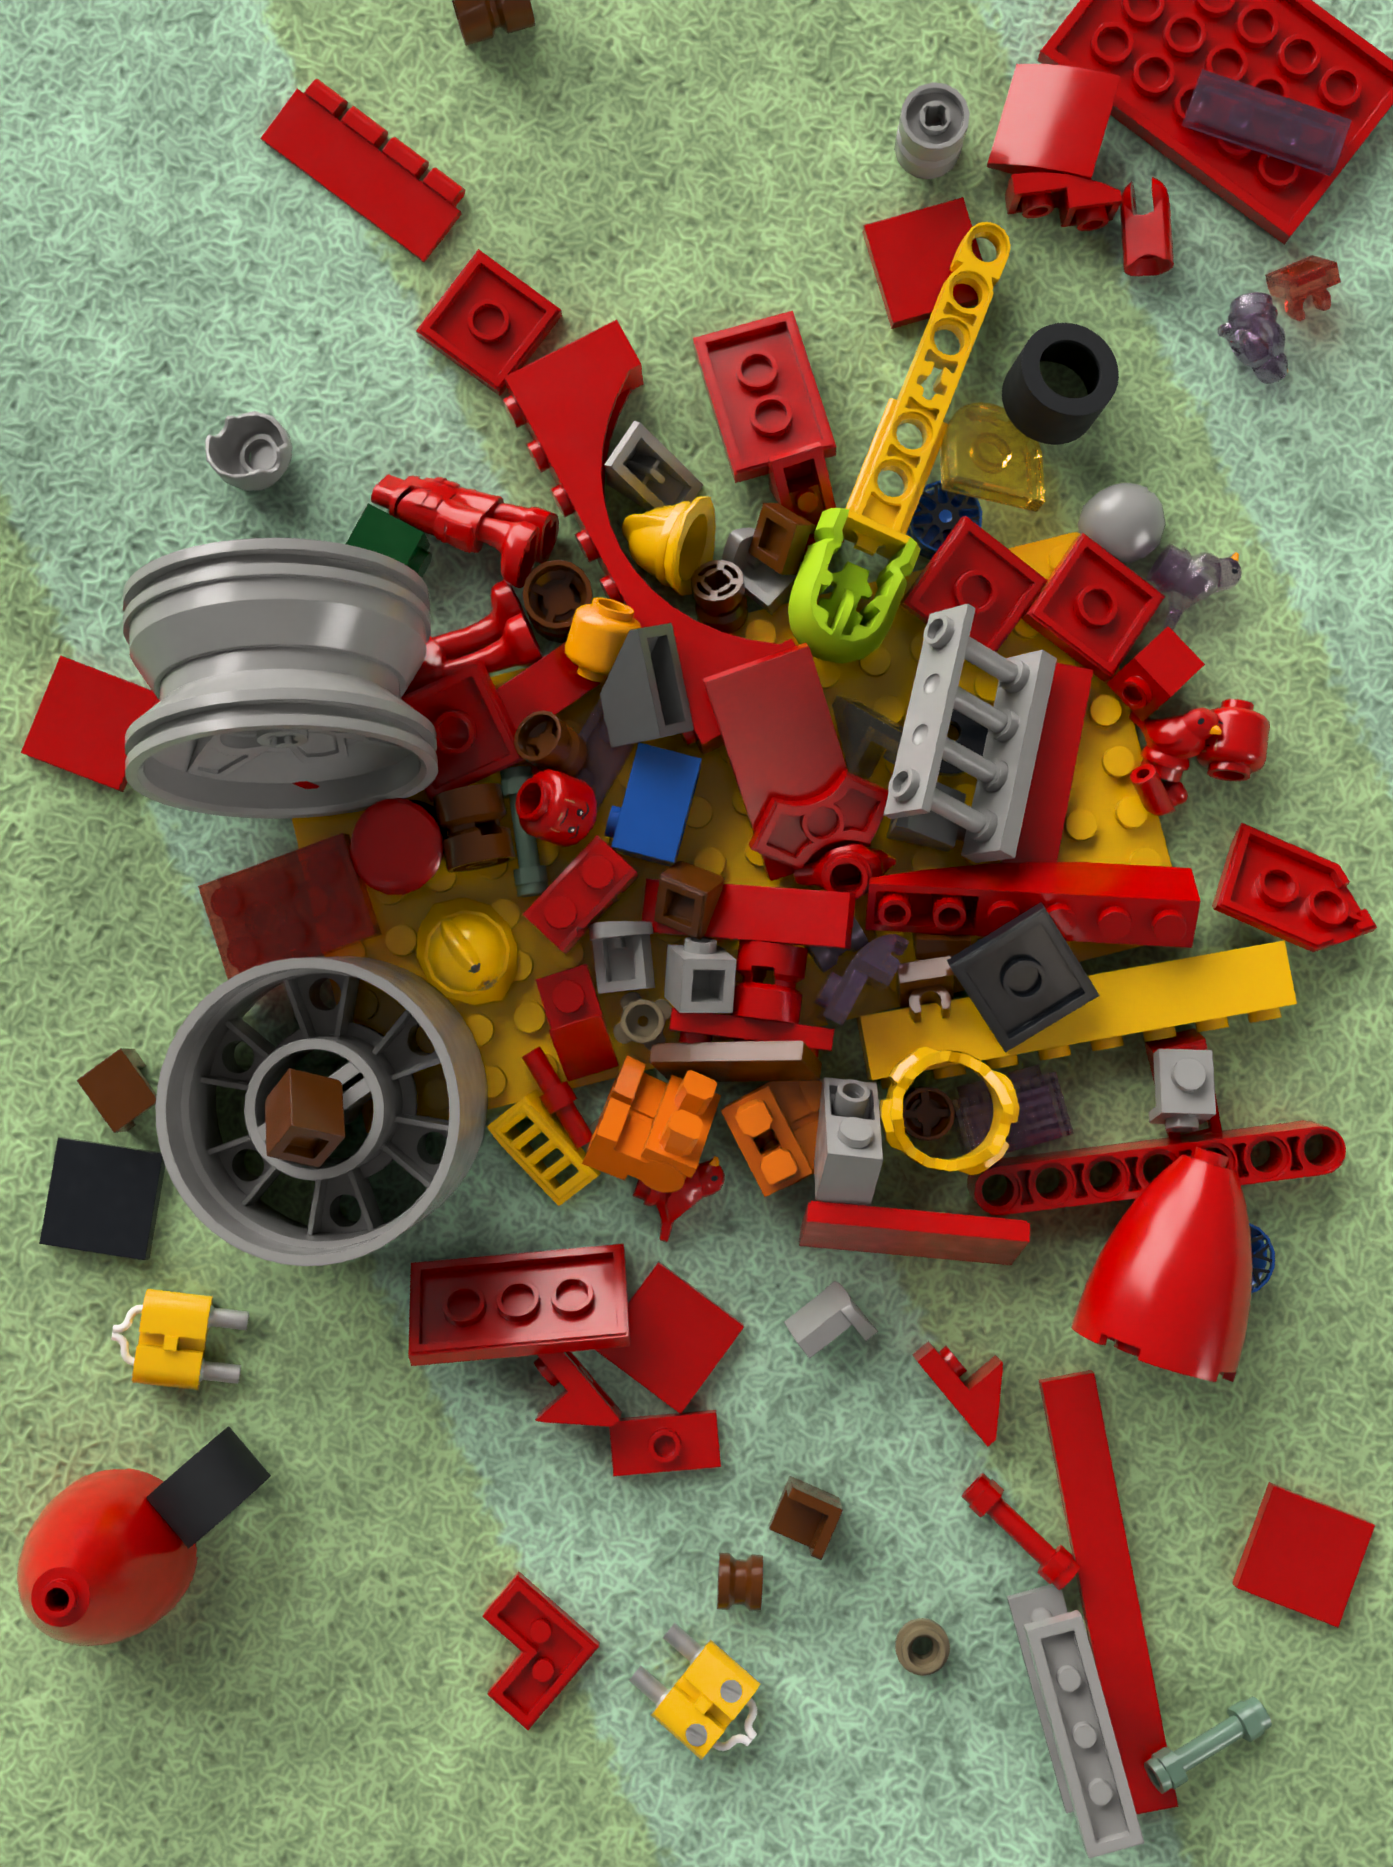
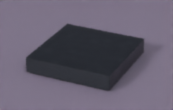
[947,902,1100,1052]
[39,1137,165,1260]

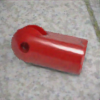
[1120,177,1174,276]

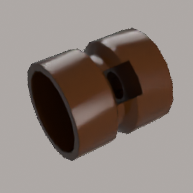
[452,0,535,46]
[522,560,594,643]
[433,783,516,872]

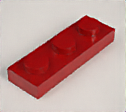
[669,1008,835,1058]

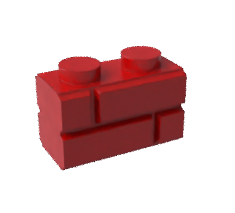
[522,835,638,954]

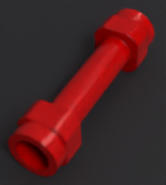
[961,1473,1081,1590]

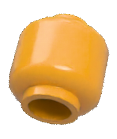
[565,597,641,683]

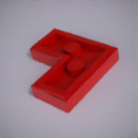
[482,1571,600,1730]

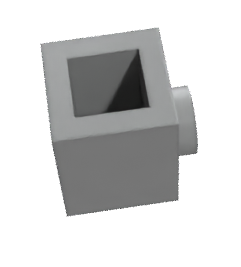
[664,937,737,1013]

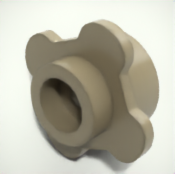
[613,992,672,1051]

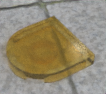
[940,402,1046,512]

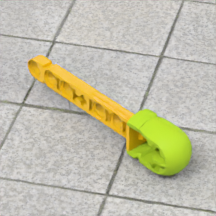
[788,222,1011,663]

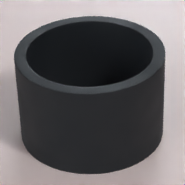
[1002,323,1119,445]
[146,1426,271,1549]

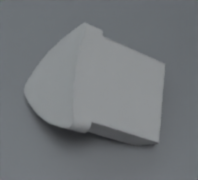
[722,527,800,615]
[589,921,655,994]
[784,1281,878,1359]

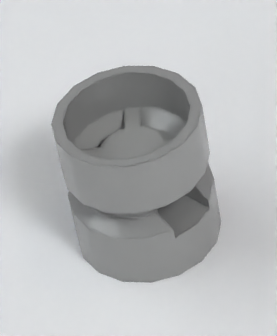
[894,82,970,179]

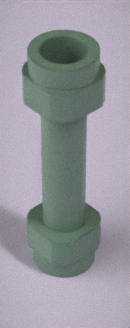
[500,766,549,898]
[1144,1696,1272,1794]

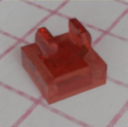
[1265,255,1341,321]

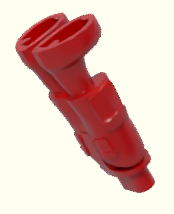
[371,474,559,588]

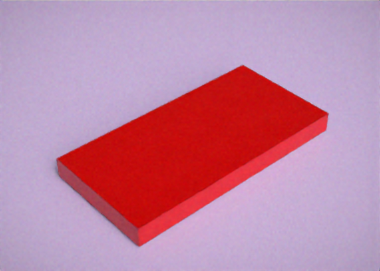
[703,643,871,882]
[799,1201,1030,1265]
[408,1243,630,1366]

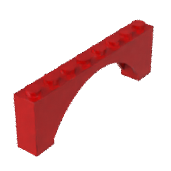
[502,320,796,755]

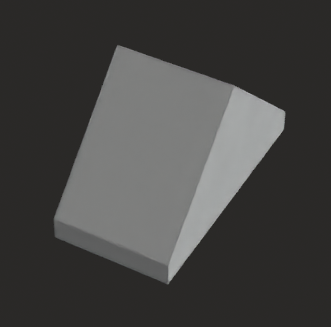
[605,421,703,511]

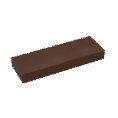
[649,1041,822,1082]

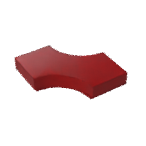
[748,770,889,870]

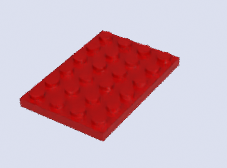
[1037,0,1393,245]

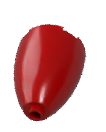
[1071,1147,1253,1382]
[17,1468,198,1646]

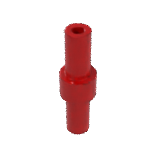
[522,1046,593,1149]

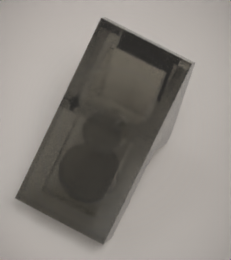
[832,696,903,780]

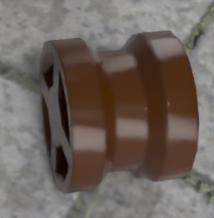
[717,1553,763,1612]

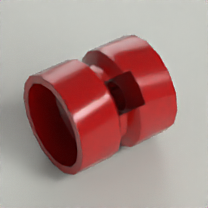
[730,940,808,1024]

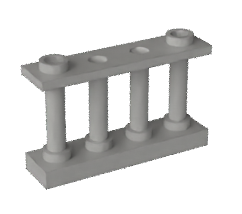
[883,604,1057,863]
[1006,1584,1144,1858]

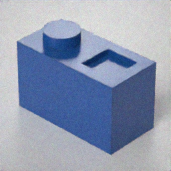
[604,742,702,867]

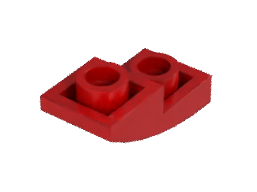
[1005,173,1122,231]
[496,642,602,731]

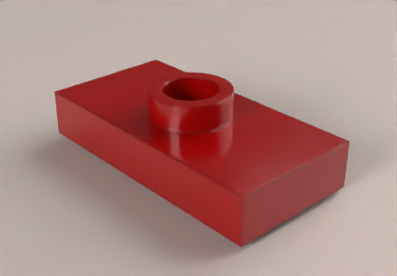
[609,1410,721,1476]

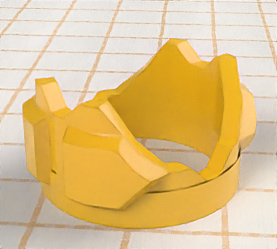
[879,1047,1020,1175]

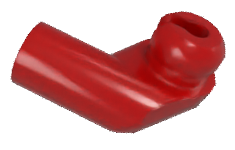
[1130,764,1188,816]

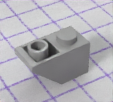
[814,1077,883,1206]

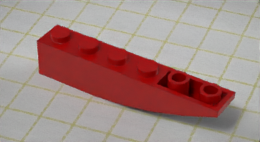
[865,862,1201,948]

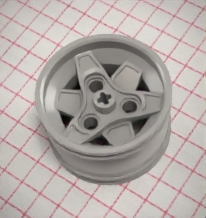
[123,538,438,819]

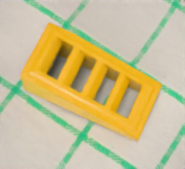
[486,1089,601,1206]

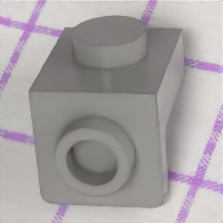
[1149,1049,1216,1133]

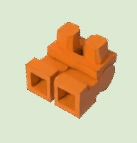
[582,1056,721,1192]
[720,1080,822,1197]

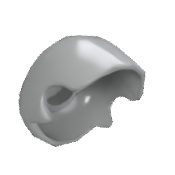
[205,411,293,492]
[1078,483,1166,563]

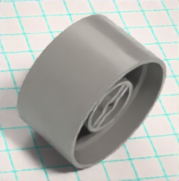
[155,956,488,1266]

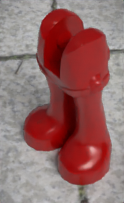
[403,580,543,696]

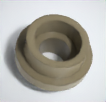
[895,1618,950,1675]

